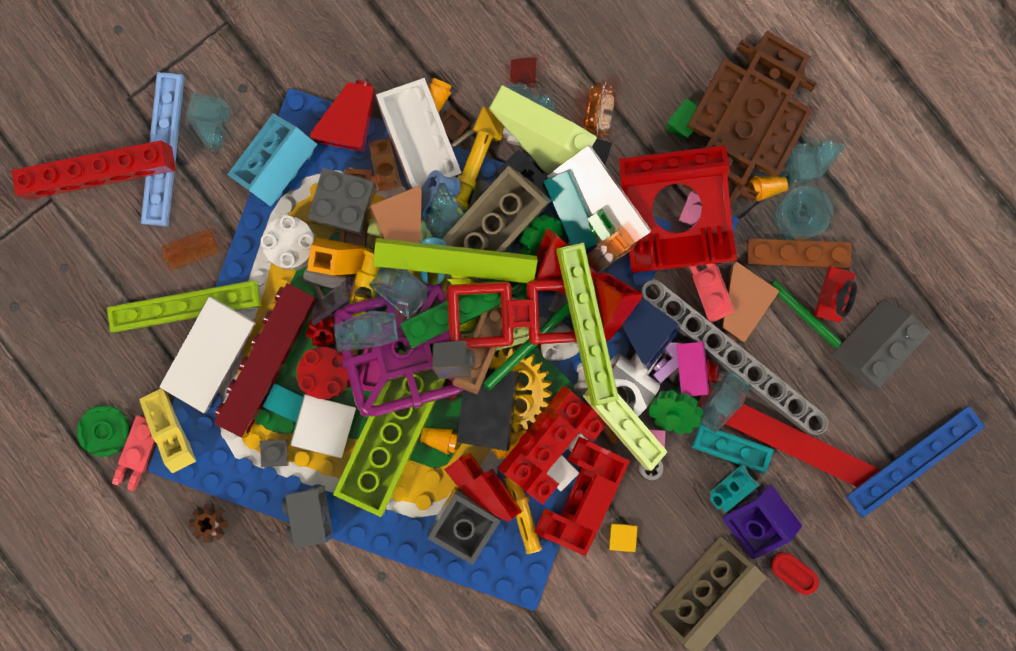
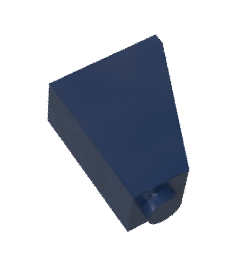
[622,297,680,370]

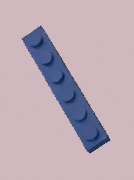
[845,406,985,518]

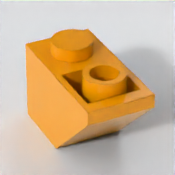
[307,237,368,276]

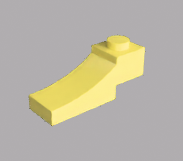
[139,388,196,473]

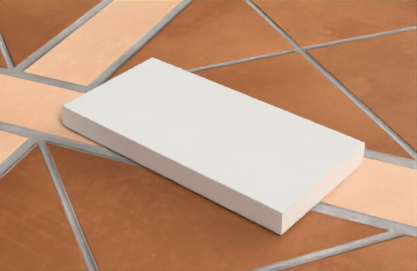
[547,145,651,257]
[160,297,256,413]

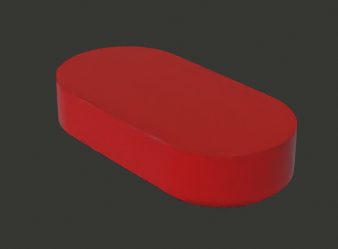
[770,552,819,595]

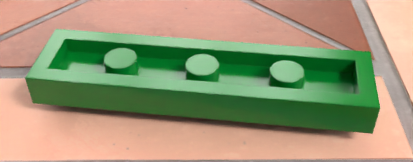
[400,279,501,349]

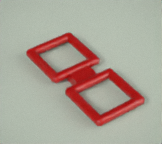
[447,279,577,349]

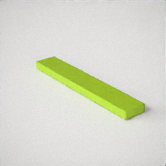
[373,238,538,283]
[556,243,619,406]
[107,280,262,333]

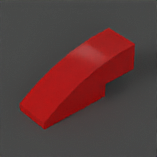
[444,453,523,521]

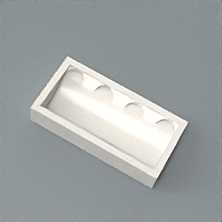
[376,78,462,189]

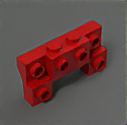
[498,386,607,504]
[534,437,630,556]

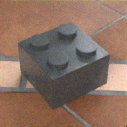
[308,168,377,236]
[282,485,333,548]
[427,486,501,565]

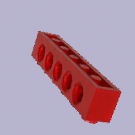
[11,140,176,200]

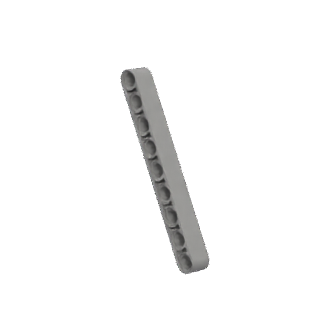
[638,280,828,435]

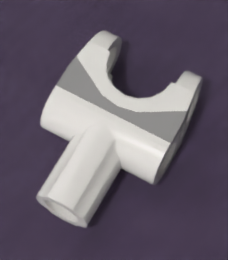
[610,352,663,416]

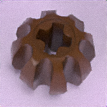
[189,504,228,543]

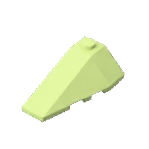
[489,85,597,174]

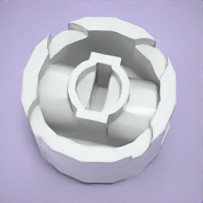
[261,215,317,271]

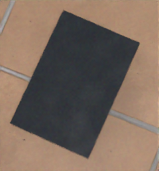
[457,367,519,451]

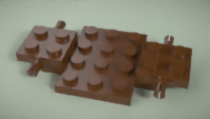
[681,31,817,208]

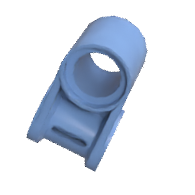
[421,170,461,223]

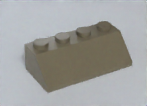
[442,166,551,280]
[652,536,767,651]

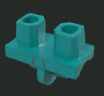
[709,465,760,513]

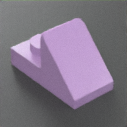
[651,342,683,383]

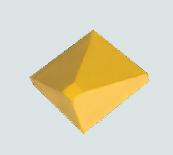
[473,107,504,141]

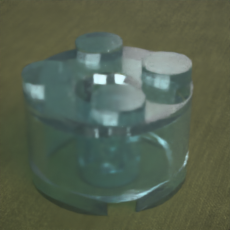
[775,185,833,241]

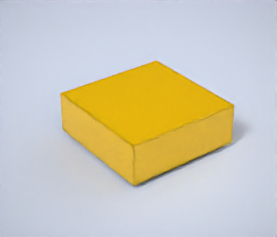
[609,523,637,552]

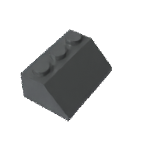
[831,300,931,391]

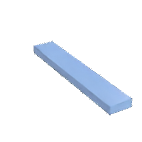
[141,72,185,227]

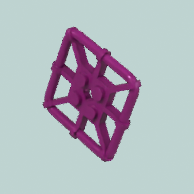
[334,283,464,417]

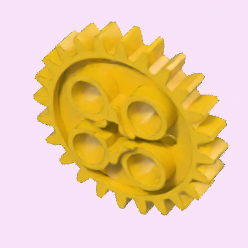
[489,347,553,432]

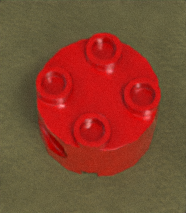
[297,347,350,399]

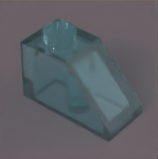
[369,268,427,319]

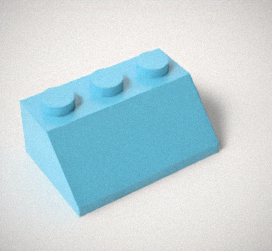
[227,113,317,206]

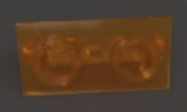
[584,82,616,138]
[161,229,219,271]

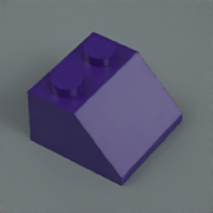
[722,484,802,560]

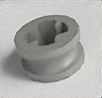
[639,461,663,480]

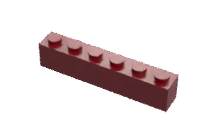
[214,283,318,438]

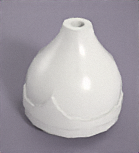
[541,322,579,361]

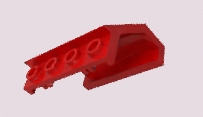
[619,145,737,273]

